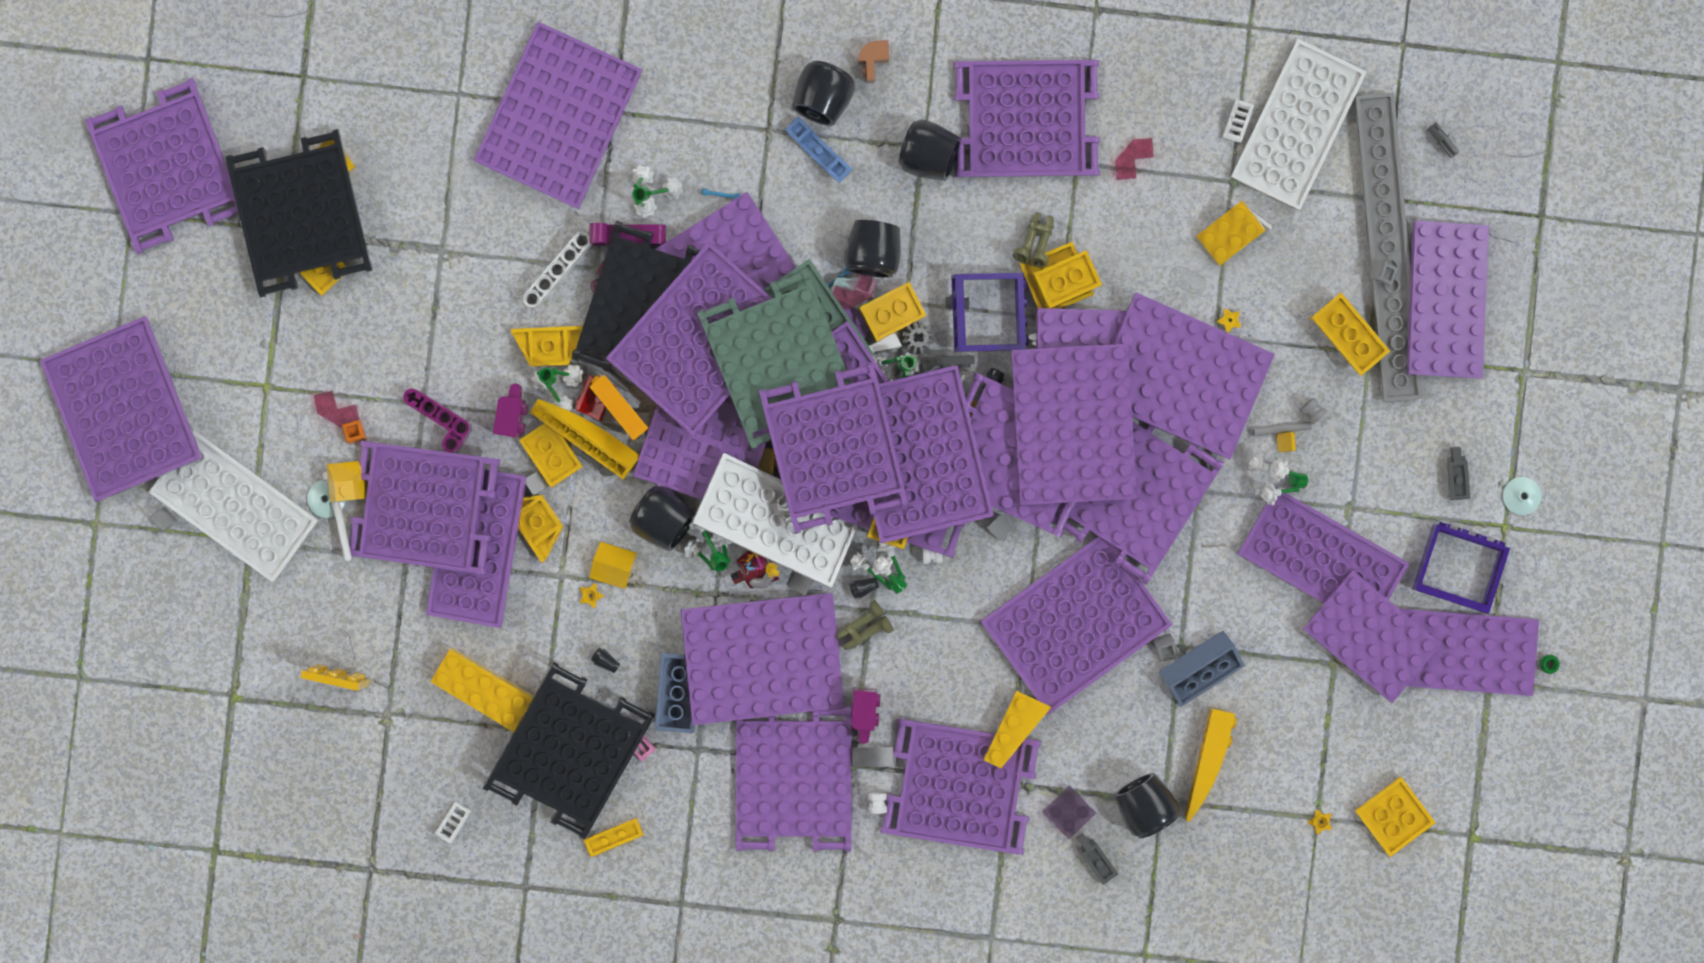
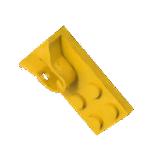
[1308,292,1390,376]

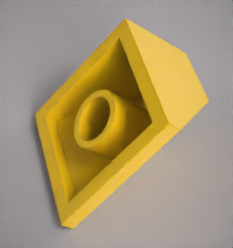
[326,461,368,502]

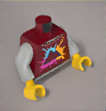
[730,549,779,589]

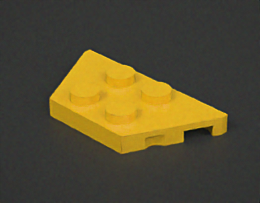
[511,326,583,367]
[518,495,564,563]

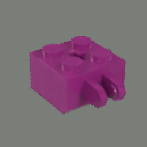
[493,383,529,438]
[851,687,881,745]

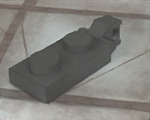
[921,355,975,370]
[1447,446,1471,500]
[1076,833,1118,885]

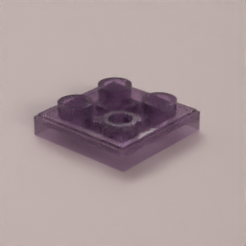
[1042,785,1096,839]

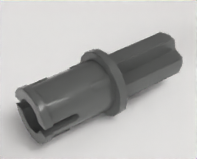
[1427,122,1459,158]

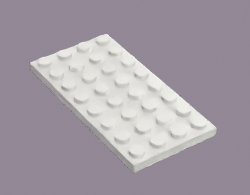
[1230,39,1367,211]
[149,430,319,582]
[691,453,858,588]

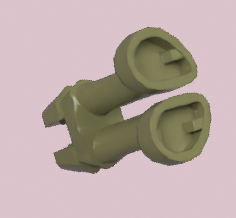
[1012,212,1054,268]
[835,600,894,650]

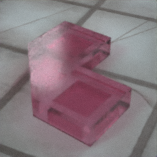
[1115,138,1154,180]
[833,274,878,310]
[313,391,360,428]

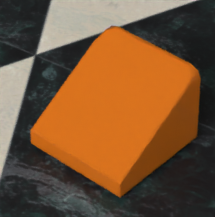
[342,420,368,445]

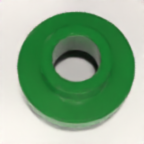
[1540,655,1560,674]

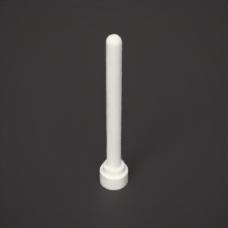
[322,472,352,562]

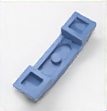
[785,116,853,183]

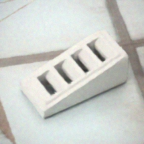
[1223,99,1254,143]
[869,333,902,353]
[434,801,472,845]

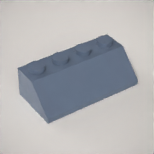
[1159,631,1245,707]
[655,653,695,733]

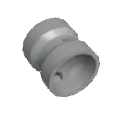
[1300,398,1327,424]

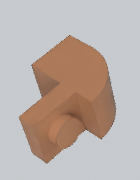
[858,40,889,83]

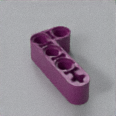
[589,223,666,246]
[403,389,472,453]

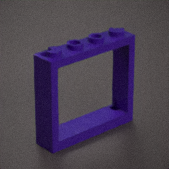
[951,273,1028,353]
[1412,522,1510,614]

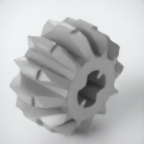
[902,322,935,354]

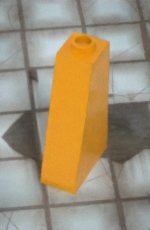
[589,374,649,441]

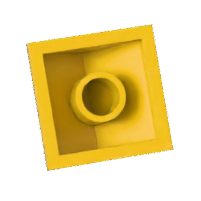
[589,541,637,589]

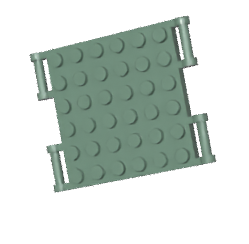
[697,269,852,449]

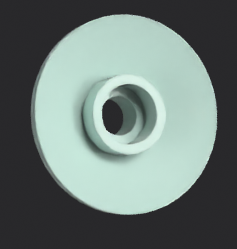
[1503,477,1541,515]
[307,480,346,518]

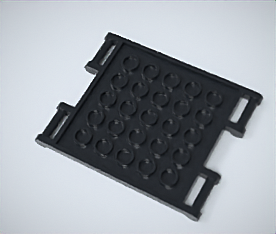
[226,129,373,298]
[572,221,701,372]
[482,661,655,839]

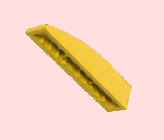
[530,399,640,480]
[1184,707,1237,822]

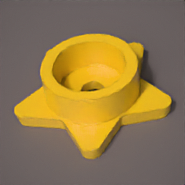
[1217,308,1241,333]
[580,583,604,608]
[1308,810,1332,835]

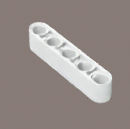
[523,232,592,309]

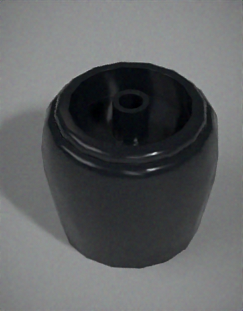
[792,61,855,126]
[898,119,961,181]
[844,220,901,278]
[629,486,695,552]
[1115,773,1180,839]

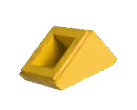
[1277,432,1296,452]

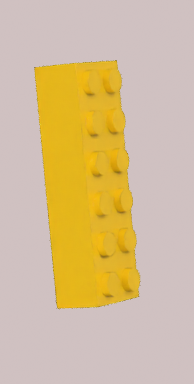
[430,648,534,732]

